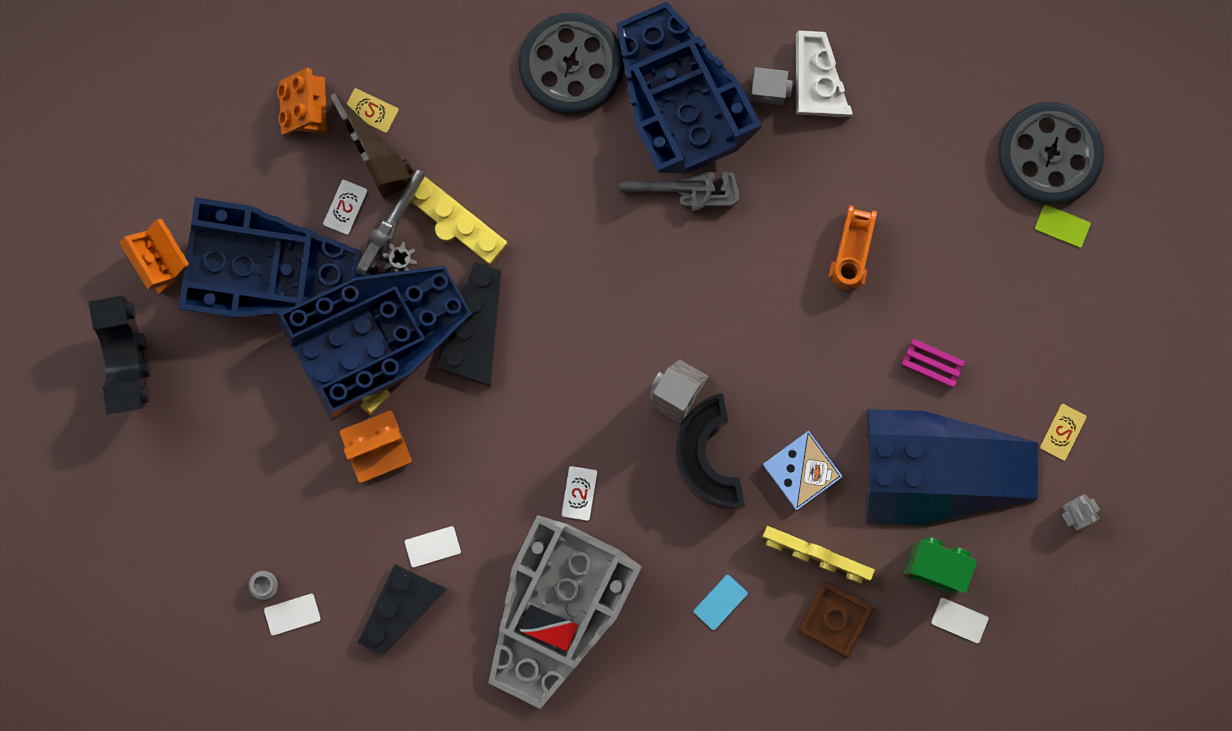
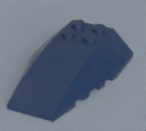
[616,2,762,174]
[179,197,361,318]
[866,409,1038,525]

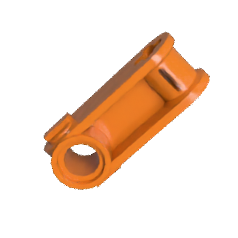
[828,205,877,290]

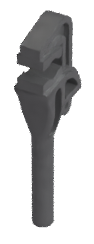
[355,169,426,277]
[619,172,739,213]

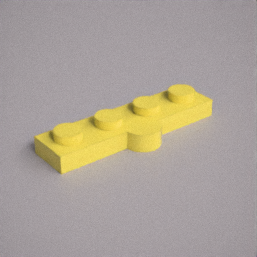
[411,177,508,265]
[761,526,875,584]

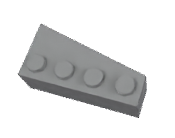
[649,360,709,424]

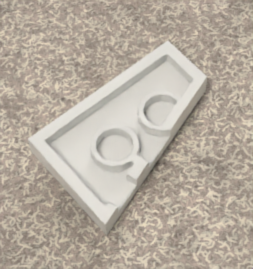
[796,31,853,117]

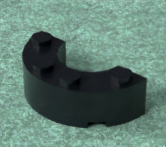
[88,295,151,415]
[675,393,745,509]

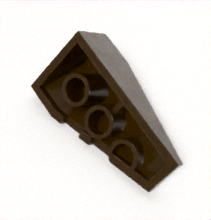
[330,93,414,199]

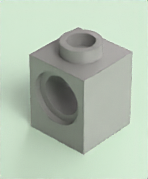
[750,67,792,105]

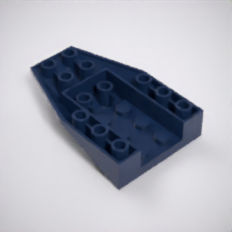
[279,266,472,422]

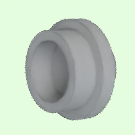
[249,571,278,600]

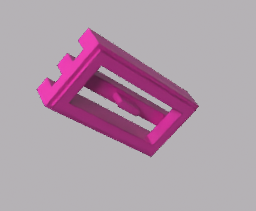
[901,339,965,388]

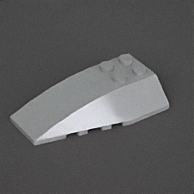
[489,515,642,709]

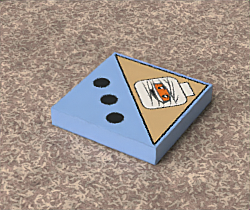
[762,431,843,510]

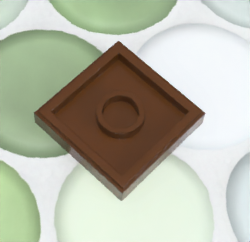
[796,580,874,658]

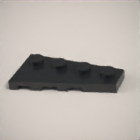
[437,262,502,386]

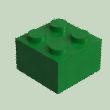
[903,537,977,595]

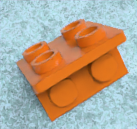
[277,68,327,135]
[119,219,189,294]
[340,410,412,483]

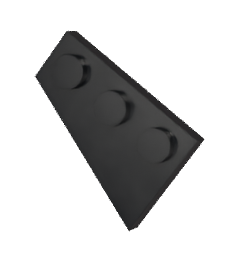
[357,564,447,655]

